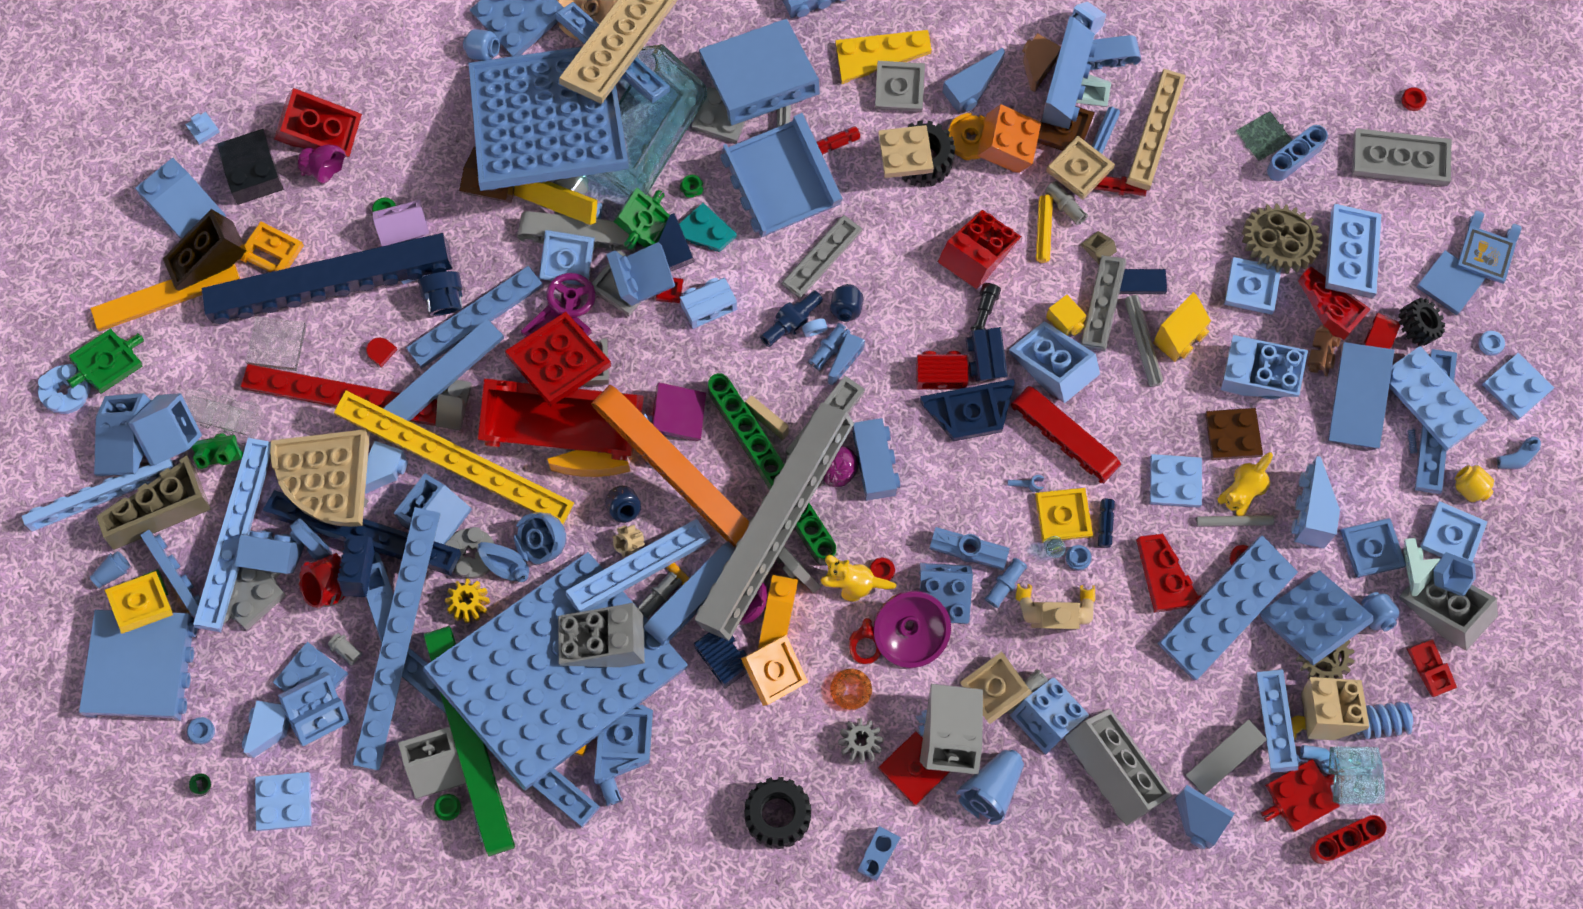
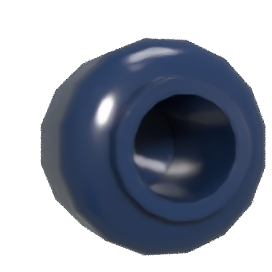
[830,284,864,322]
[605,485,641,523]

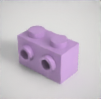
[372,200,429,246]

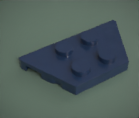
[920,379,1015,442]

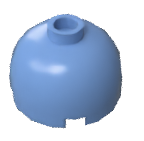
[514,512,566,564]

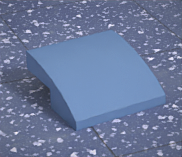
[278,672,350,746]

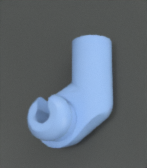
[1300,745,1337,774]

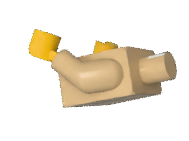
[1015,584,1095,629]

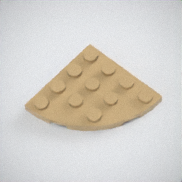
[270,429,370,527]

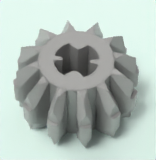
[838,718,883,764]

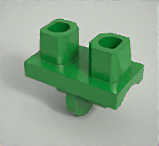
[192,433,243,469]

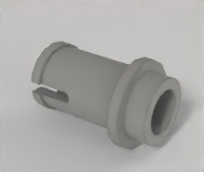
[328,633,362,666]

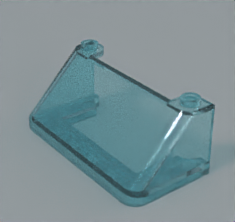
[586,44,707,198]

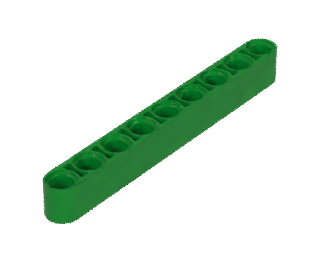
[708,373,836,566]
[424,626,515,857]

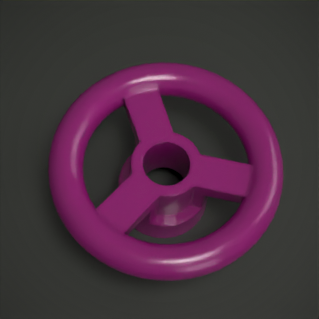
[546,273,596,317]

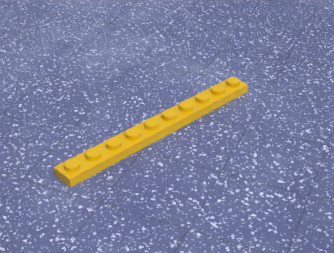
[334,391,574,525]

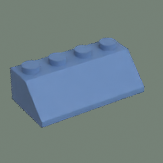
[1041,16,1097,129]

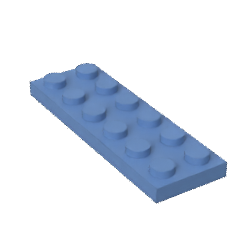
[1157,535,1298,681]

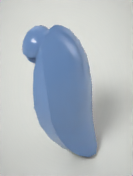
[477,542,529,582]

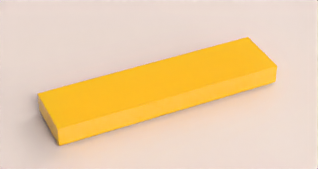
[514,181,598,225]

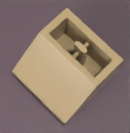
[1301,677,1369,740]

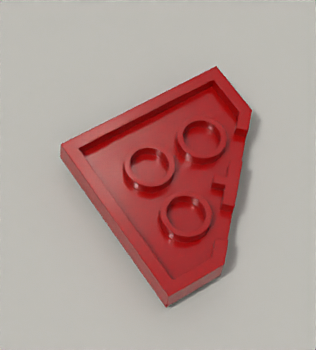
[1298,266,1371,340]

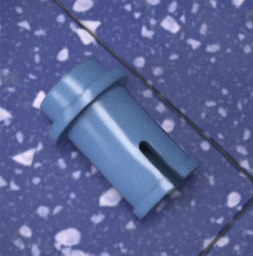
[596,777,623,806]

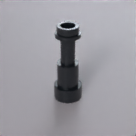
[970,283,1001,332]

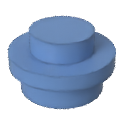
[1066,545,1092,571]

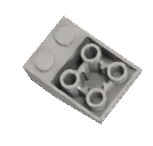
[558,603,645,667]
[920,683,983,774]

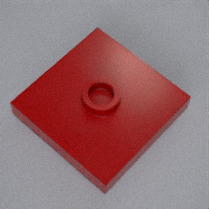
[878,731,951,806]

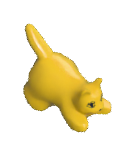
[1217,452,1273,516]
[821,555,896,602]

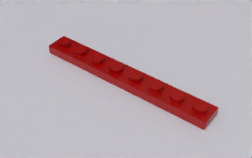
[241,364,437,426]

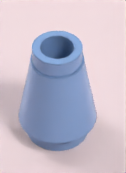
[90,551,131,588]

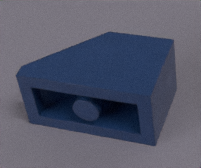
[659,213,695,272]

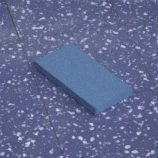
[1328,342,1394,449]

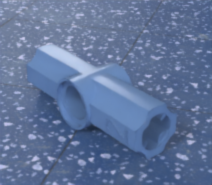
[929,527,1010,571]

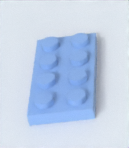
[1325,204,1382,299]
[1389,346,1488,451]

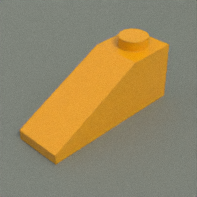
[758,575,798,649]

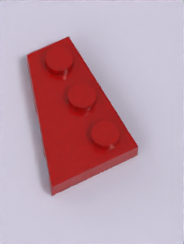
[1136,533,1202,613]

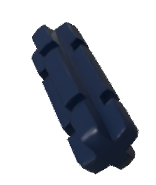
[1098,498,1115,548]

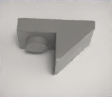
[436,380,472,431]

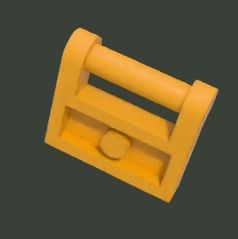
[240,221,304,272]

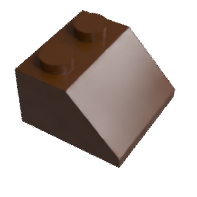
[459,146,514,203]

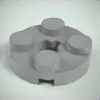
[445,527,495,579]

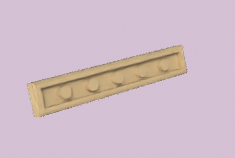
[1126,68,1186,191]

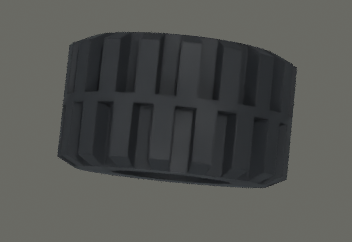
[902,120,955,187]
[744,777,812,849]

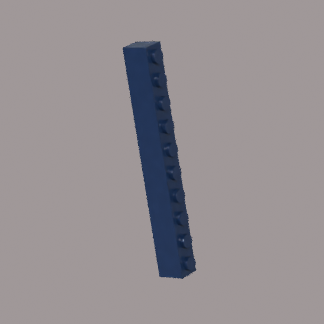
[201,233,453,324]

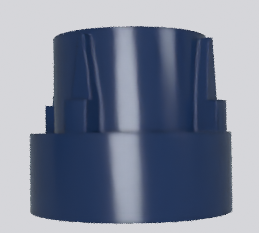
[418,271,463,316]

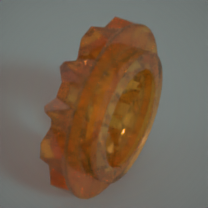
[830,669,872,711]

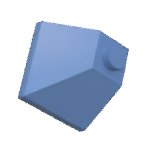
[1175,785,1235,849]

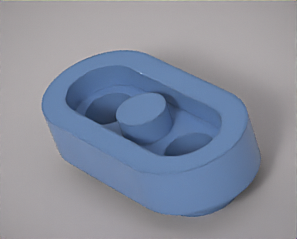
[290,519,333,561]

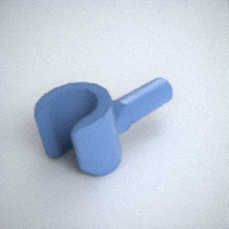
[1008,475,1044,492]

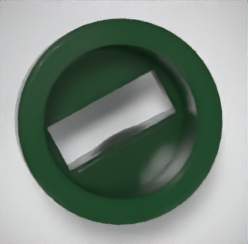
[189,773,211,796]

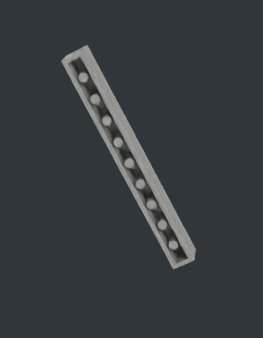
[694,402,854,641]

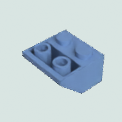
[129,393,202,466]
[394,473,472,544]
[235,530,304,574]

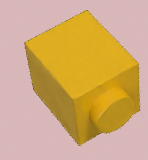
[1046,294,1087,336]

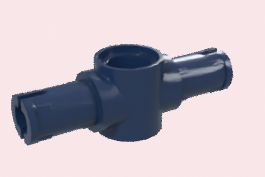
[760,290,823,347]

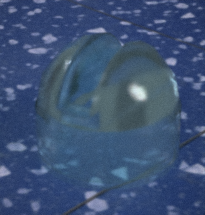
[1044,536,1066,558]

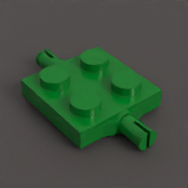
[613,187,670,249]
[66,328,144,394]

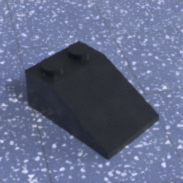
[217,129,284,205]

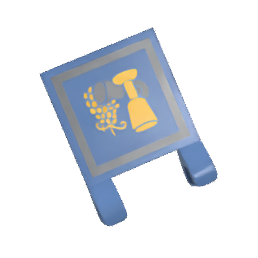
[1457,210,1522,284]

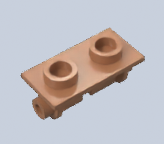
[1307,325,1341,377]

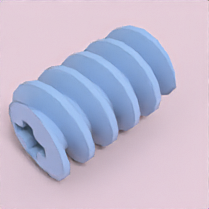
[1357,702,1413,739]

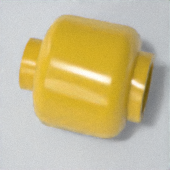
[1455,465,1494,502]

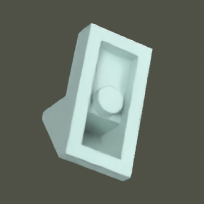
[1403,538,1441,596]

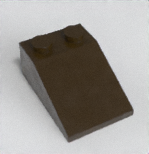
[163,209,247,291]

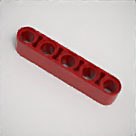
[1011,386,1121,484]

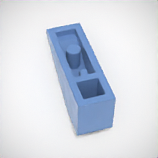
[942,48,1005,113]

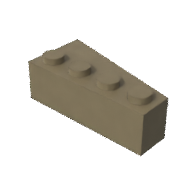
[96,455,211,550]

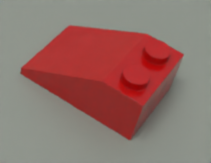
[274,88,362,157]

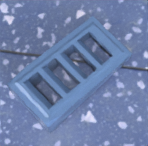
[828,333,865,385]

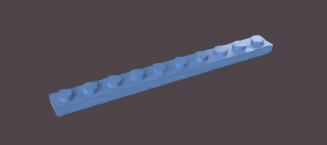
[353,507,440,770]
[402,648,600,828]

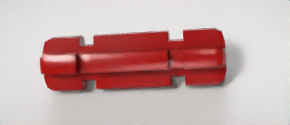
[816,126,860,155]

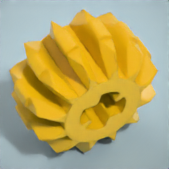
[445,578,490,623]

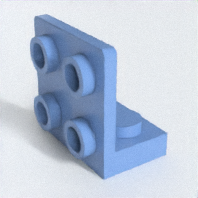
[606,242,675,306]
[919,563,973,624]
[1010,677,1089,755]

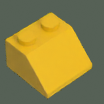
[1153,292,1211,362]

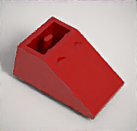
[937,210,1022,289]

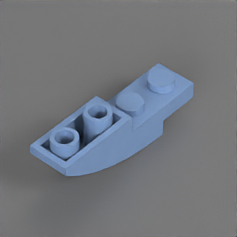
[366,552,394,643]

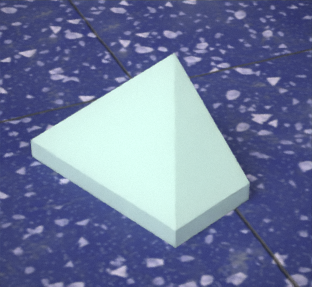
[1076,74,1111,106]

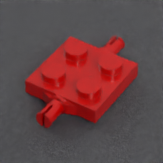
[1261,759,1343,832]

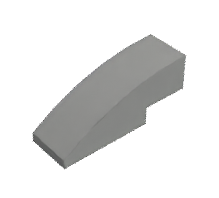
[1186,720,1267,795]

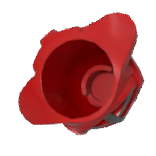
[298,553,346,609]

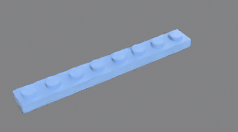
[193,438,271,632]

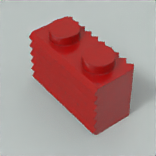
[916,351,968,390]

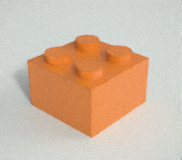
[977,104,1041,173]

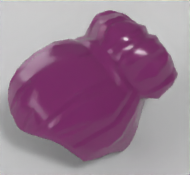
[298,145,346,184]
[823,446,859,487]

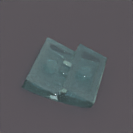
[1328,747,1385,804]

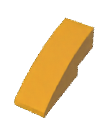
[547,450,631,477]

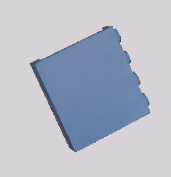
[699,19,820,126]
[720,113,843,237]
[79,610,198,721]

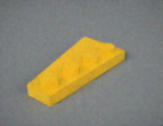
[835,30,932,84]

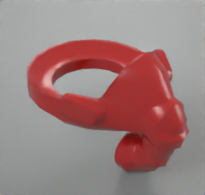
[849,618,881,664]

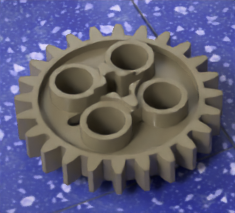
[1242,203,1323,274]

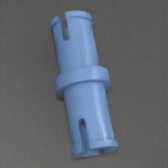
[808,323,850,371]
[984,558,1027,608]

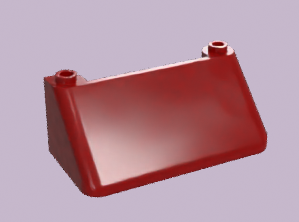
[478,378,644,461]

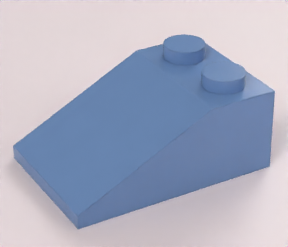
[135,158,226,239]

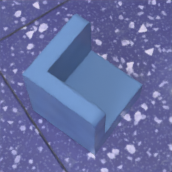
[1433,552,1476,596]

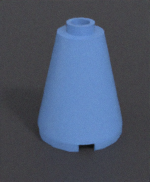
[956,750,1024,825]

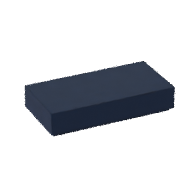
[1119,269,1167,294]

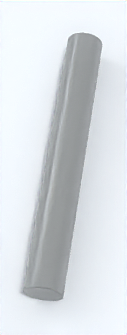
[1196,515,1274,527]

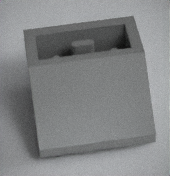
[398,727,466,799]

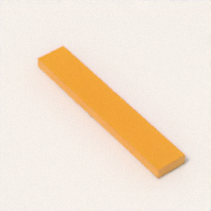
[90,264,240,332]

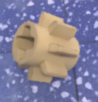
[612,525,645,557]

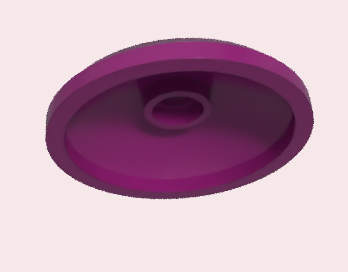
[873,591,951,668]

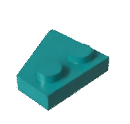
[679,203,737,252]

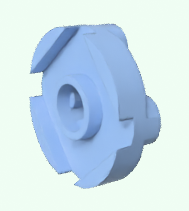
[38,364,91,414]

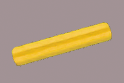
[1036,195,1053,263]

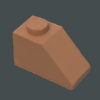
[1022,33,1061,92]

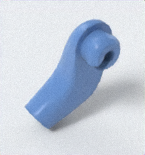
[1497,436,1541,469]

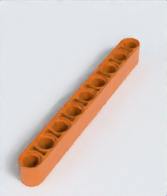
[591,385,749,547]

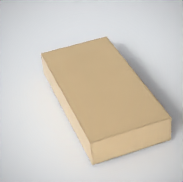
[745,396,789,440]

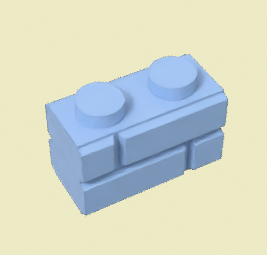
[680,278,737,329]

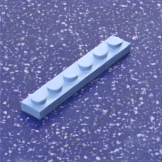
[22,459,176,532]
[566,519,711,612]

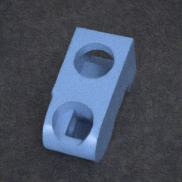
[858,826,901,882]

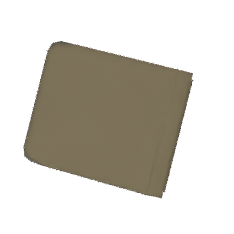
[1080,231,1117,265]

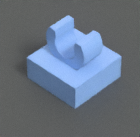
[185,112,220,145]

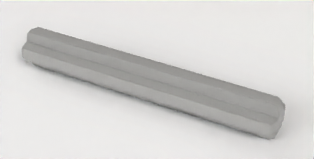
[1125,295,1163,387]

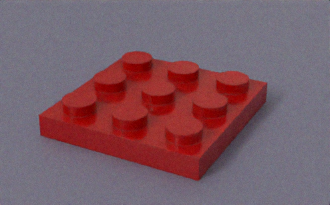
[505,312,611,407]

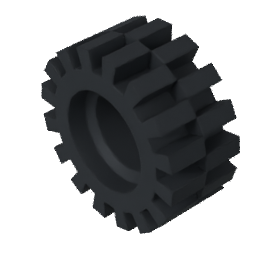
[1398,298,1445,346]

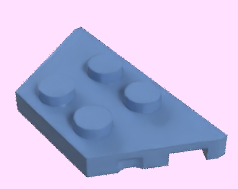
[594,705,653,784]

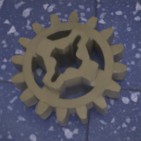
[1296,640,1355,679]

